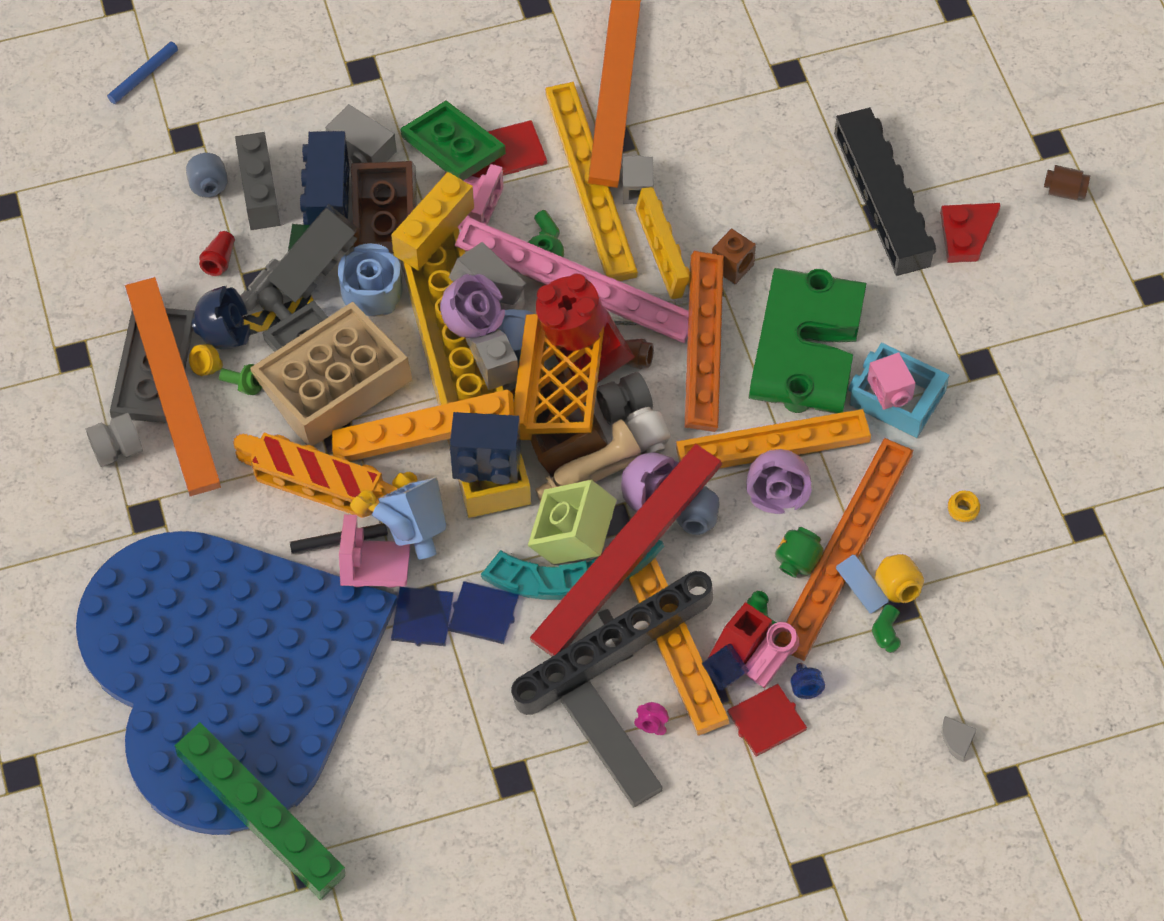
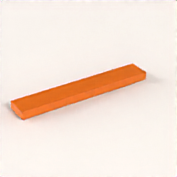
[685,251,724,432]

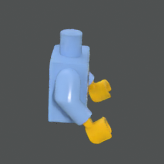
[350,472,446,560]

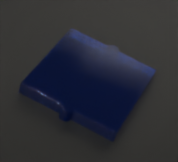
[448,581,519,644]
[391,586,454,647]

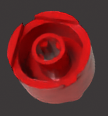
[536,273,607,351]

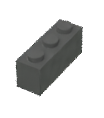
[235,132,281,230]
[267,204,357,303]

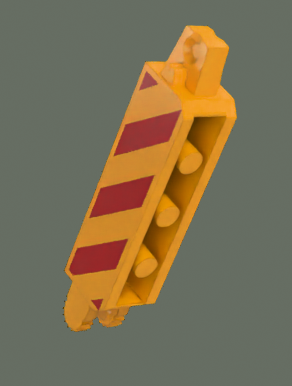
[233,432,398,518]

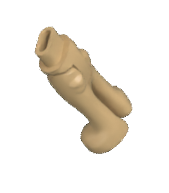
[535,419,641,502]

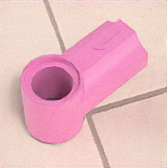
[741,622,799,689]

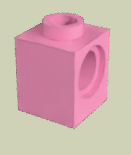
[867,352,916,410]

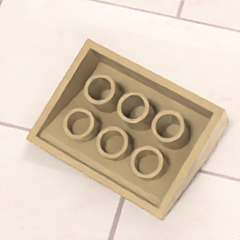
[250,302,412,446]

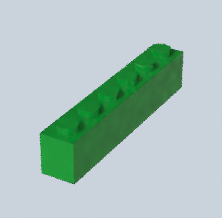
[174,722,345,900]

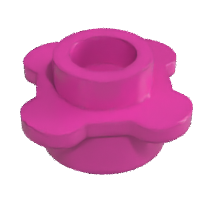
[634,702,669,735]

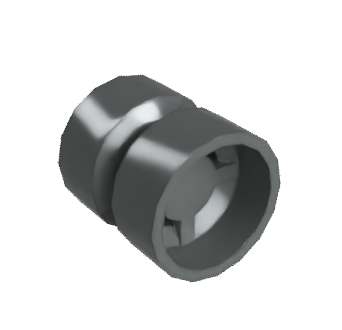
[596,372,653,426]

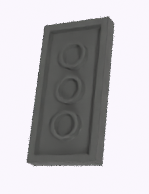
[110,308,194,423]

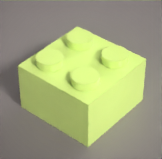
[528,480,617,565]

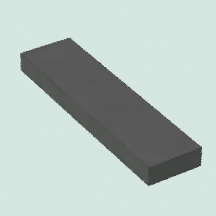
[561,681,663,808]

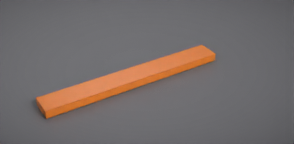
[588,0,641,188]
[125,277,221,496]
[775,438,914,661]

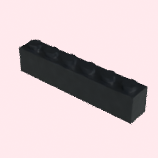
[834,107,936,276]

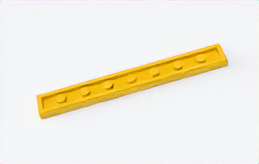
[545,81,638,281]

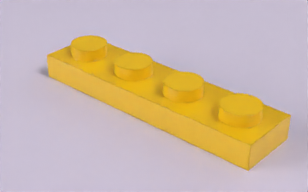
[635,187,690,299]

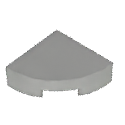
[941,716,976,762]

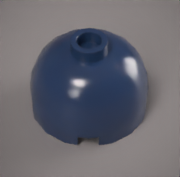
[192,286,250,350]

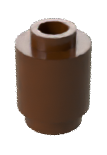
[1044,165,1090,201]

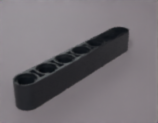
[511,571,713,715]

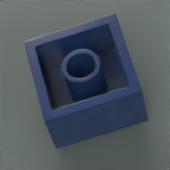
[450,412,521,484]

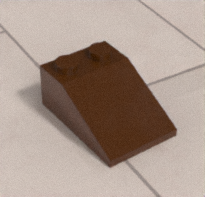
[351,161,417,254]
[510,364,608,477]

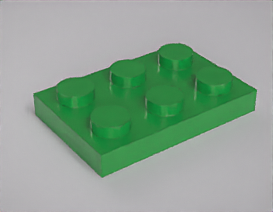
[401,100,506,181]

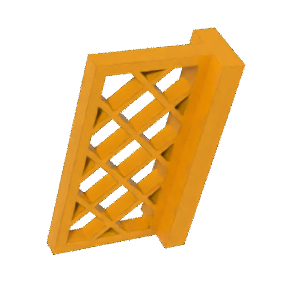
[514,314,604,440]

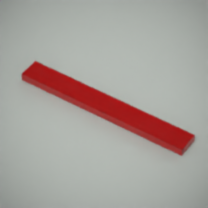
[530,443,722,657]

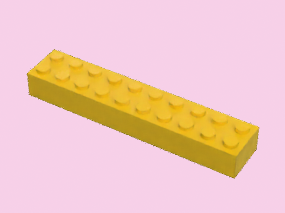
[400,227,531,518]

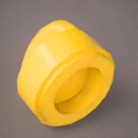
[189,344,223,376]

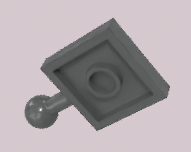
[258,287,328,352]

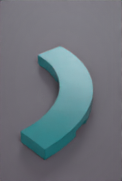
[481,540,664,600]

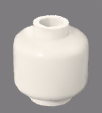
[626,407,671,453]

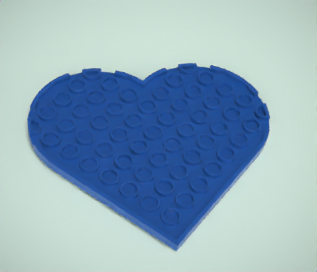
[76,531,398,835]

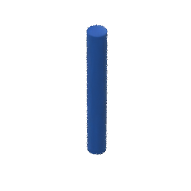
[107,41,178,104]

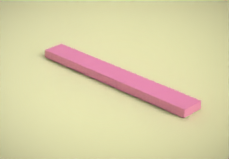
[455,217,689,343]

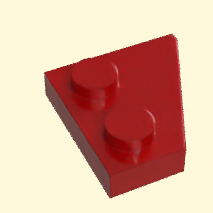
[940,203,1000,263]

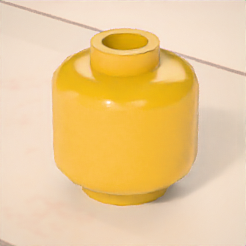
[875,554,924,603]

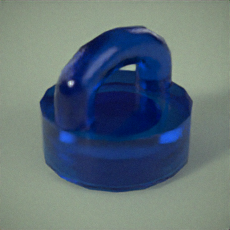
[790,663,825,699]

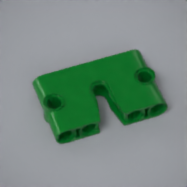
[749,268,866,414]

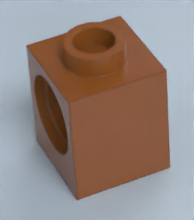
[712,228,756,285]

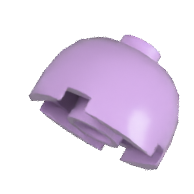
[440,274,505,338]
[746,449,812,514]
[621,452,679,512]

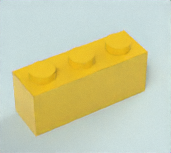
[391,172,474,271]

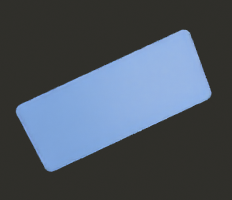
[836,555,889,613]

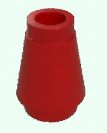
[199,231,235,276]

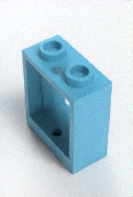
[848,342,949,438]

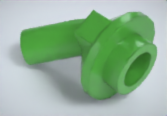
[219,364,262,395]

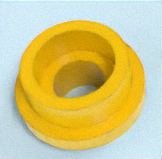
[947,490,980,522]

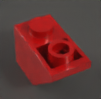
[704,602,772,685]

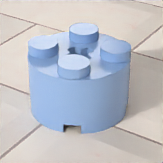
[338,243,403,316]

